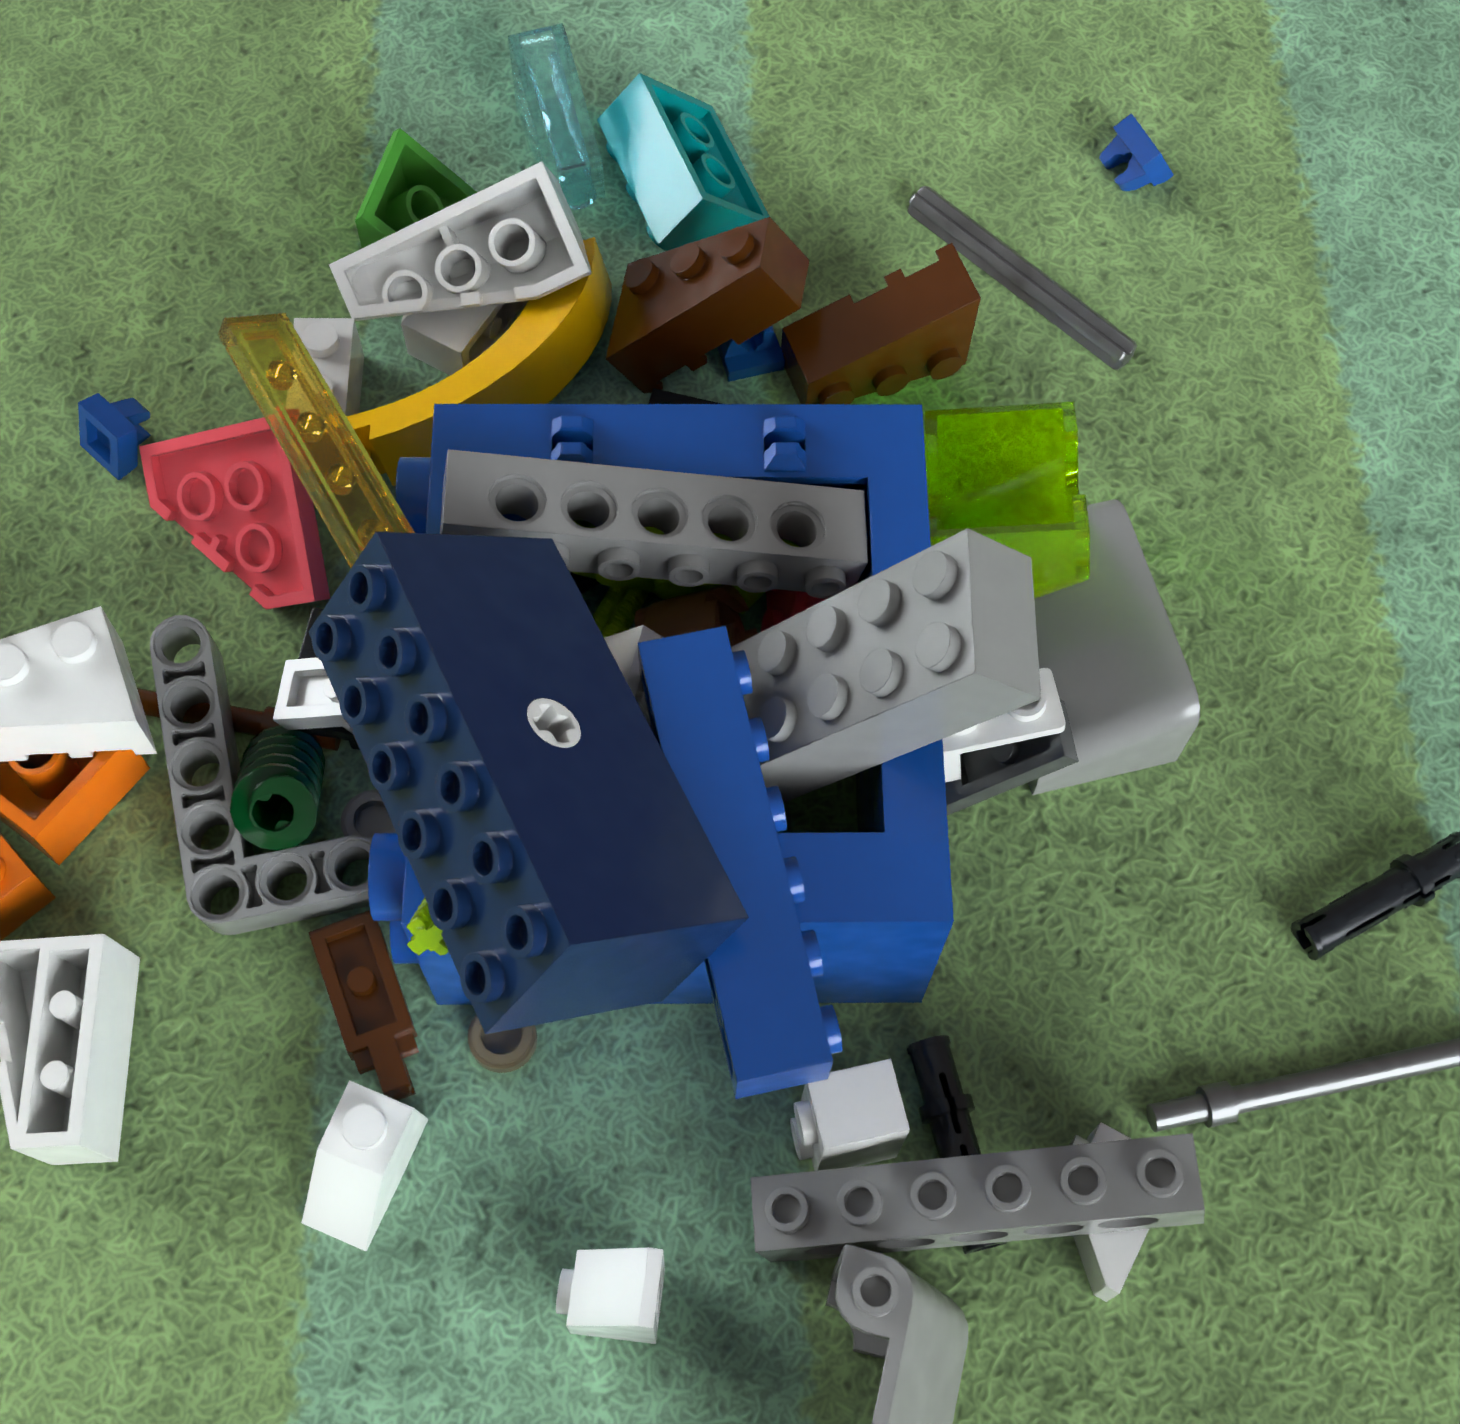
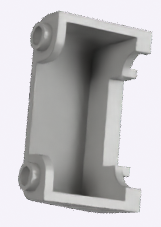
[1002,499,1200,795]
[826,1244,968,1424]

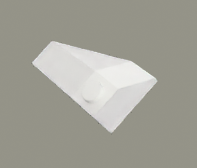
[329,161,592,321]

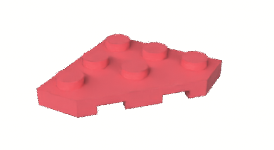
[139,413,331,610]

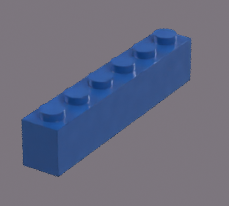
[638,626,843,1099]

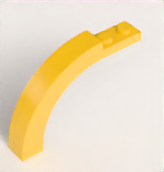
[300,237,612,493]

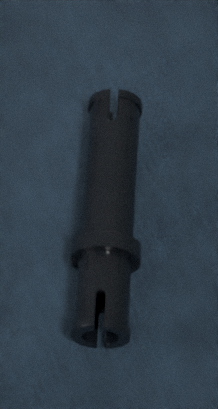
[1291,832,1460,961]
[907,1035,1007,1254]

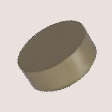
[468,1015,537,1073]

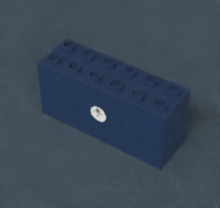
[308,532,749,1034]

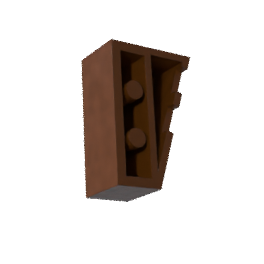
[606,217,810,394]
[781,243,981,404]

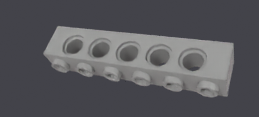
[440,449,868,599]
[751,1133,1205,1262]

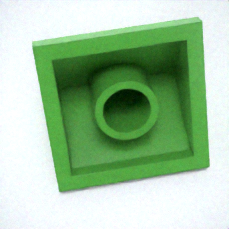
[355,128,477,248]

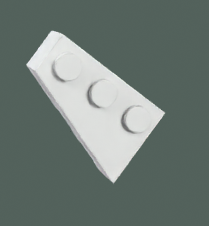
[0,606,157,762]
[0,934,140,1165]

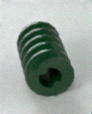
[230,725,326,850]

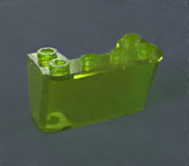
[924,401,1090,599]

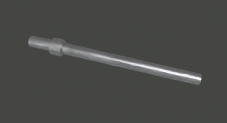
[1146,1038,1460,1132]

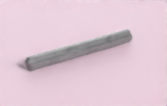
[907,186,1137,370]

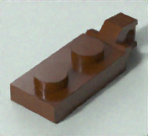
[309,910,419,1101]

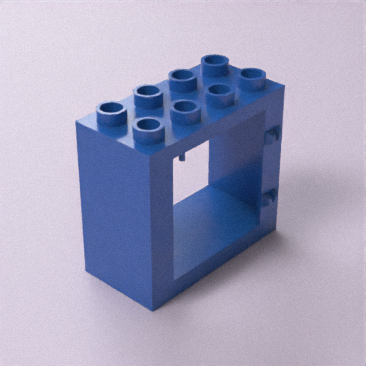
[368,404,954,1005]

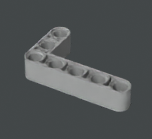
[150,615,371,935]

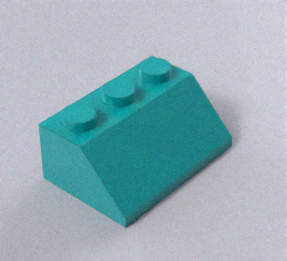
[597,73,770,251]

